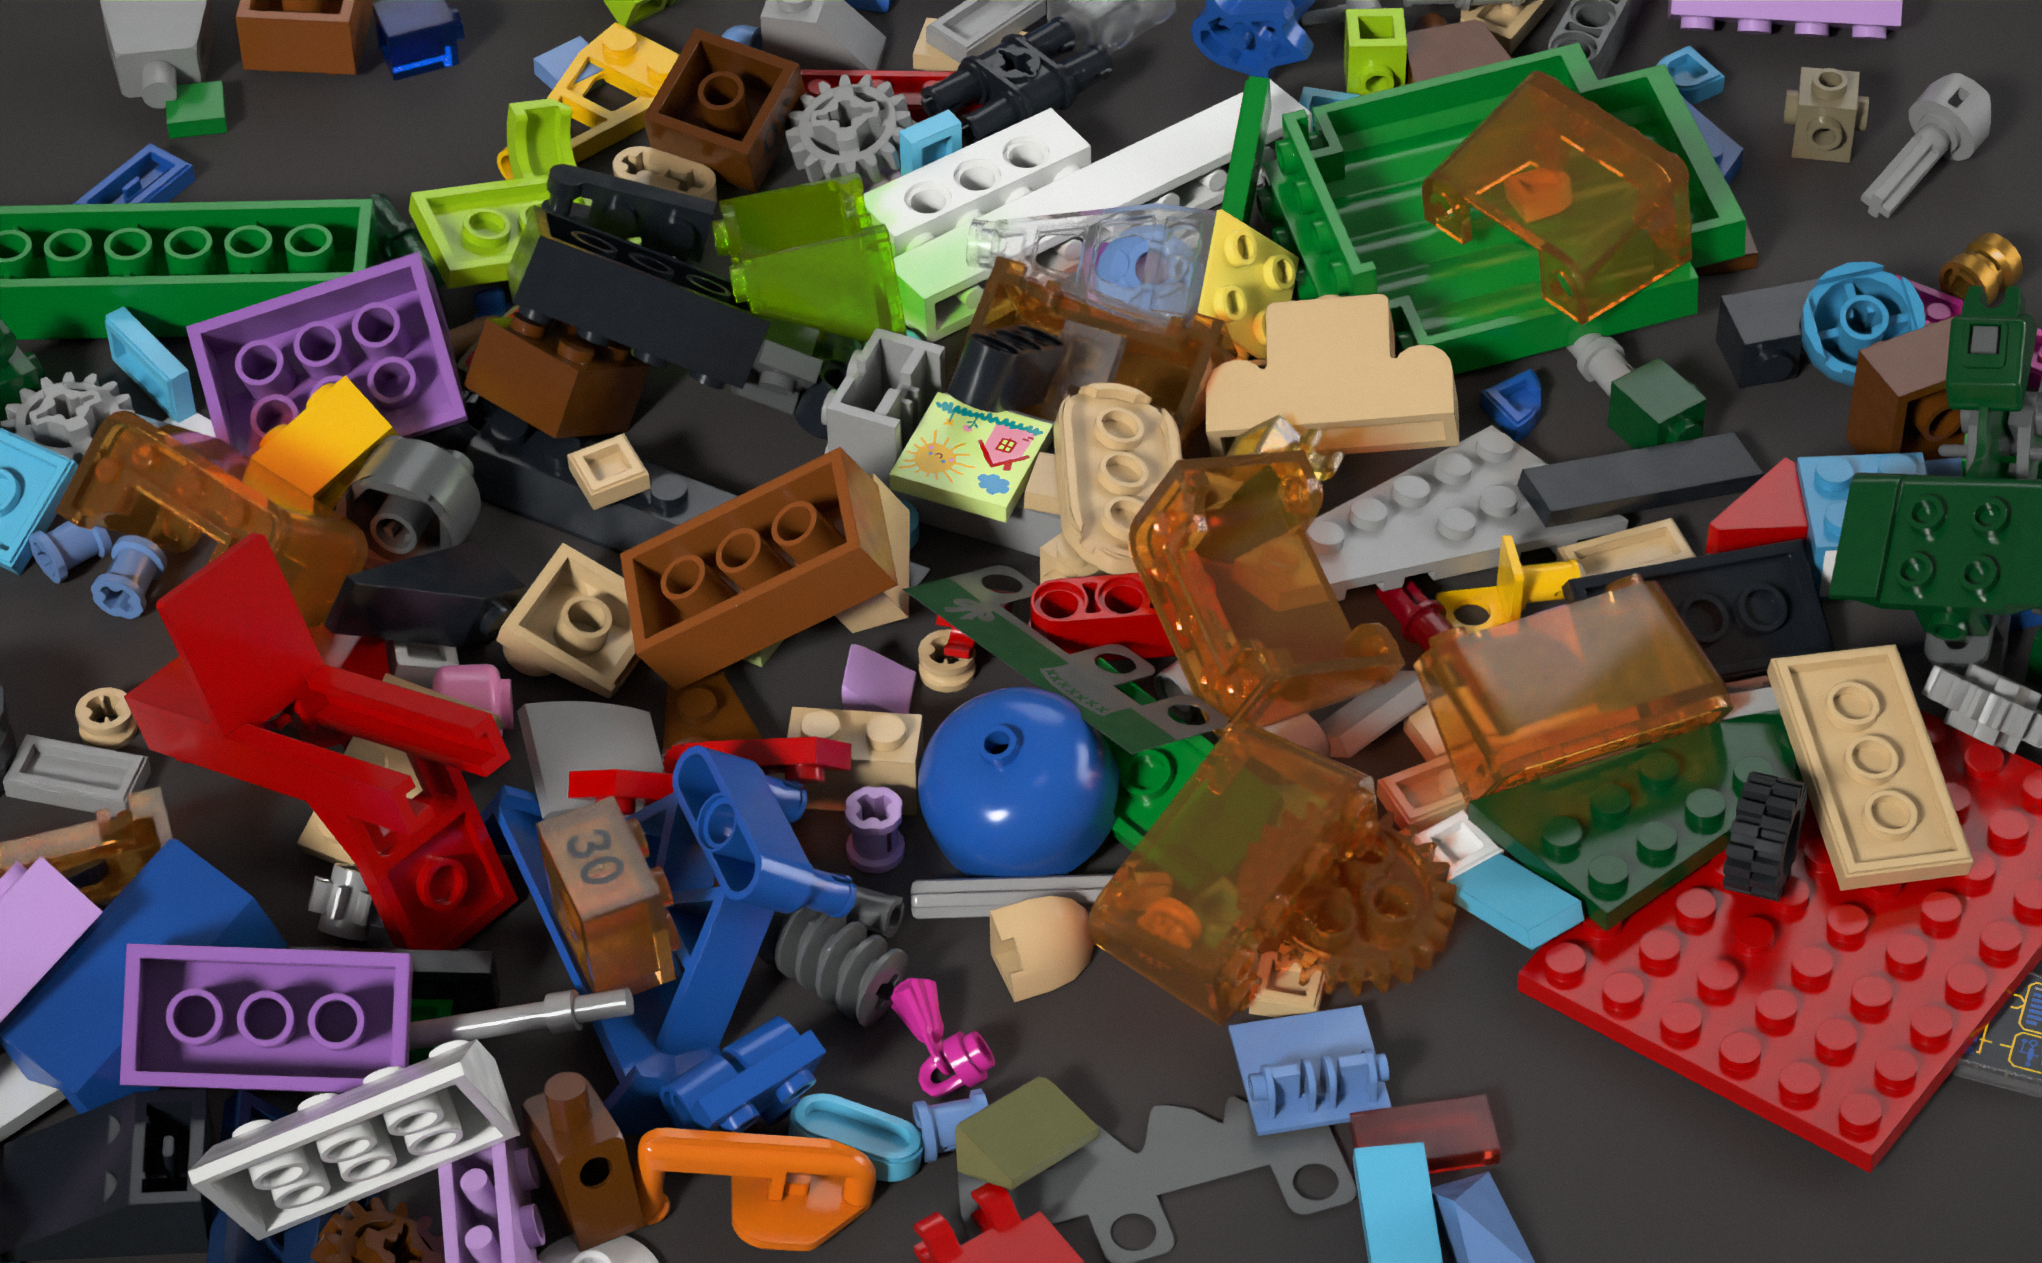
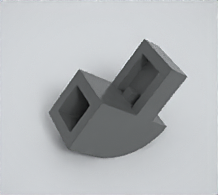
[731,303,823,416]

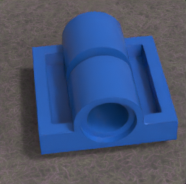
[660,1016,826,1133]

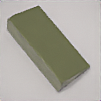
[955,1076,1099,1190]

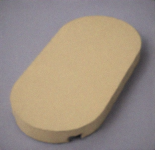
[1053,382,1189,575]

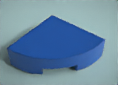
[1480,369,1542,442]

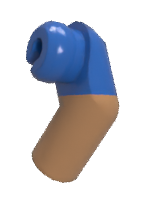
[449,285,512,359]

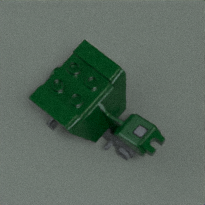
[1828,285,2042,677]

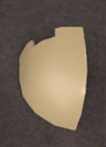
[990,895,1095,1002]

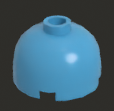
[1800,262,1925,387]

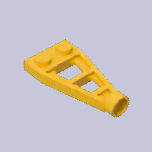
[497,22,680,180]

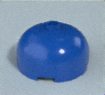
[918,686,1121,878]

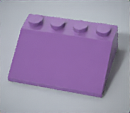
[186,252,469,495]

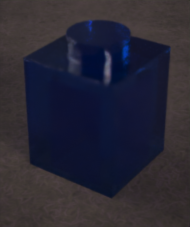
[372,0,465,81]

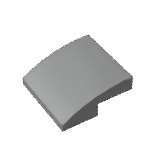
[517,701,665,833]

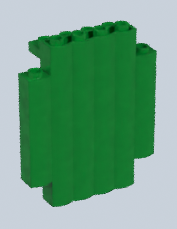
[1255,42,1746,375]

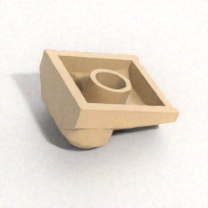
[496,543,641,699]

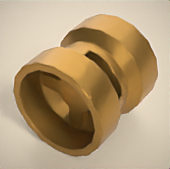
[1938,232,2023,307]

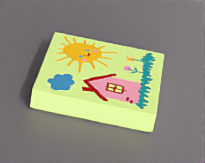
[889,392,1053,523]

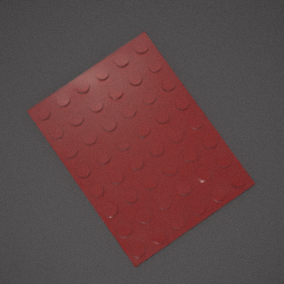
[1518,709,2042,1173]

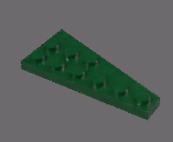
[1468,709,1807,931]

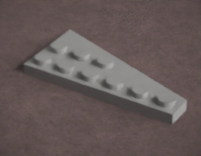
[1231,425,1629,614]

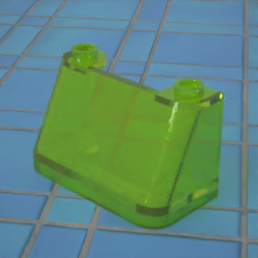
[711,173,907,342]

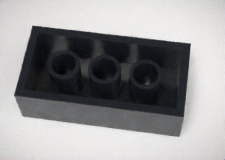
[507,205,771,389]

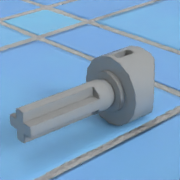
[1861,73,1991,218]

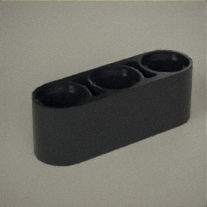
[947,325,1066,413]

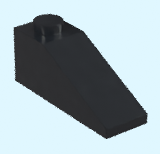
[324,541,526,648]

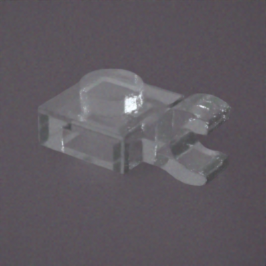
[1025,319,1127,389]

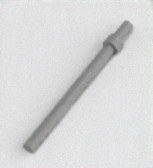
[409,988,634,1050]

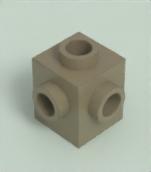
[1783,67,1869,163]

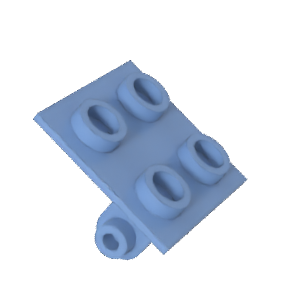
[1228,1005,1393,1136]

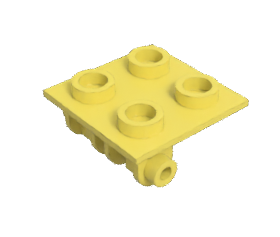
[1196,209,1299,361]

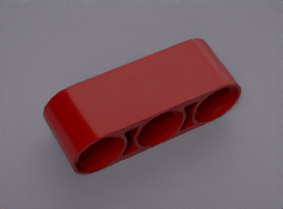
[1030,569,1216,661]

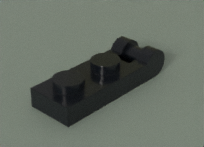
[541,164,716,263]

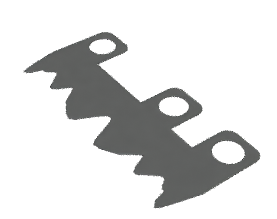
[958,1096,1357,1263]

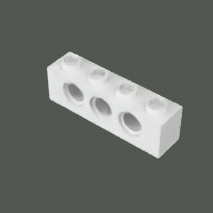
[856,108,1091,268]

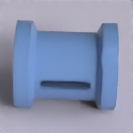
[28,505,113,584]
[91,535,167,619]
[912,1088,989,1163]

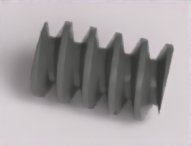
[758,908,908,1029]

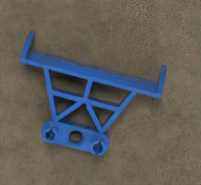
[480,745,857,1136]

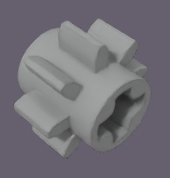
[308,863,385,941]

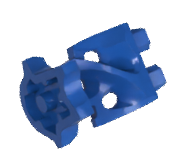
[1191,0,1316,79]

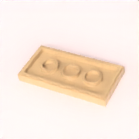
[1767,644,1974,891]

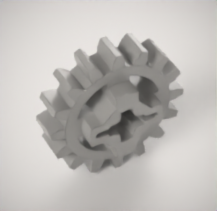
[785,74,913,190]
[1,372,138,481]
[1921,663,2042,754]

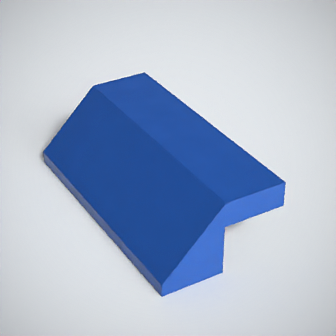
[0,838,288,1114]

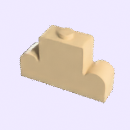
[1206,294,1460,465]

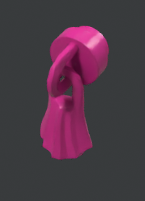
[891,977,995,1097]

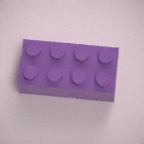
[120,944,414,1093]

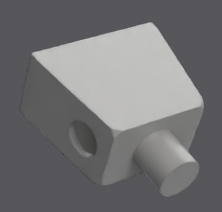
[100,0,216,109]

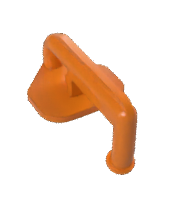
[633,1128,877,1252]

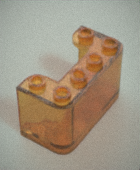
[55,410,368,629]

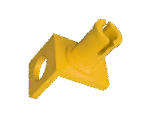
[1436,535,1581,642]

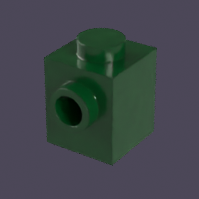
[1607,357,1707,449]

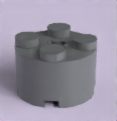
[335,435,481,569]

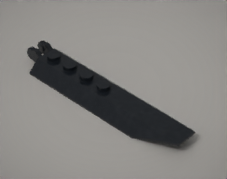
[431,390,931,602]

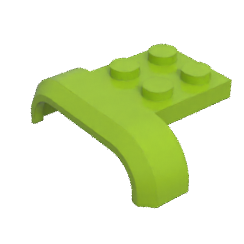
[409,98,642,289]

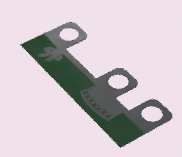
[903,565,1228,754]

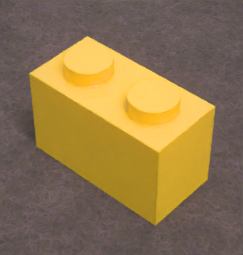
[251,375,399,527]

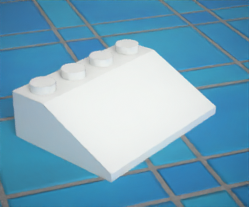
[188,1039,520,1241]

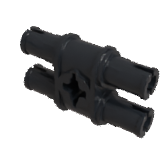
[921,16,1113,146]

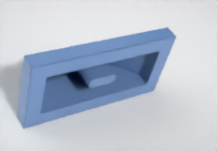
[1431,1171,1535,1263]

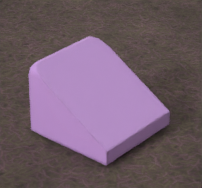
[842,644,916,714]

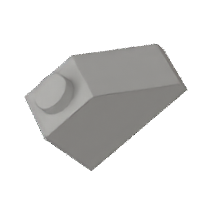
[760,0,887,70]

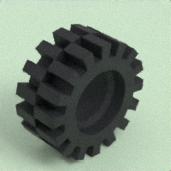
[1723,771,1807,902]

